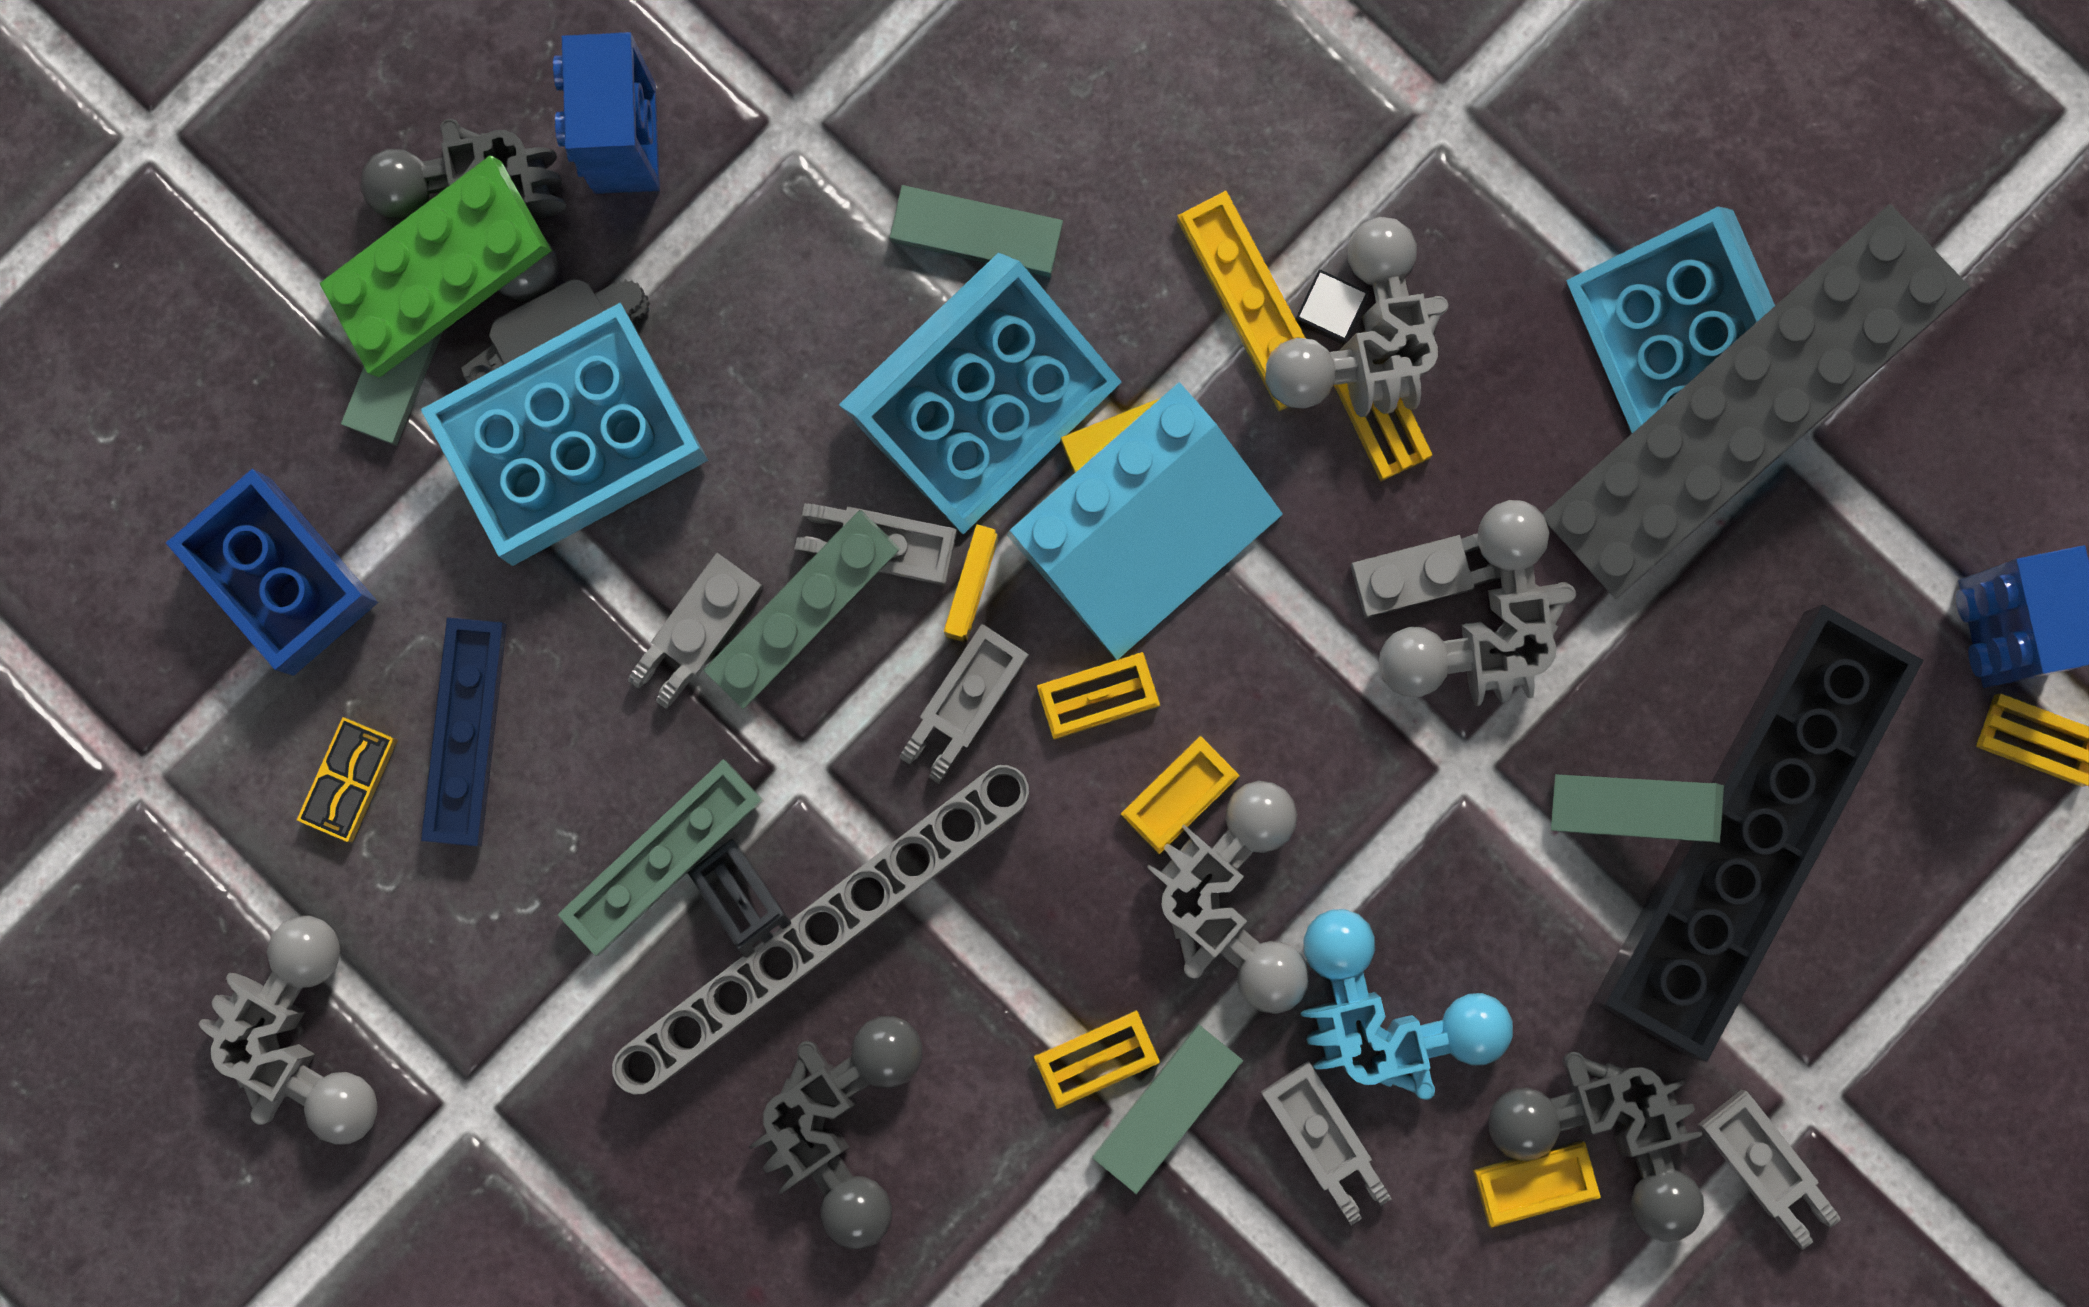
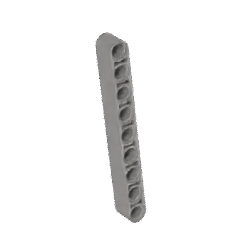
[612,765,1029,1094]

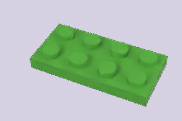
[319,155,552,377]

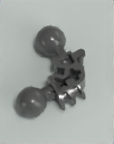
[360,119,566,302]
[749,1016,923,1249]
[1488,1052,1704,1242]

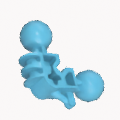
[1300,909,1513,1100]

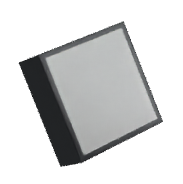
[1295,269,1369,345]

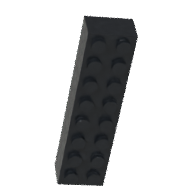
[1592,604,1924,1062]

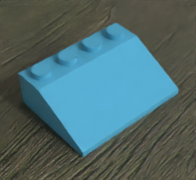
[1566,206,1775,433]
[839,252,1122,534]
[421,302,709,566]
[1007,382,1283,660]

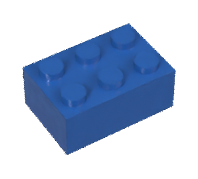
[553,32,660,194]
[166,468,379,676]
[1956,545,2089,688]

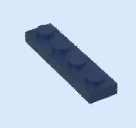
[421,617,507,847]

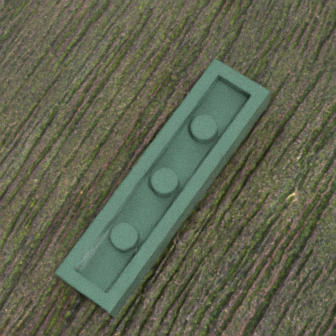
[703,510,901,709]
[557,759,764,956]

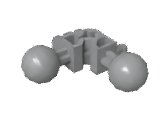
[1265,217,1448,417]
[1379,500,1576,706]
[1147,781,1309,1014]
[199,915,378,1145]

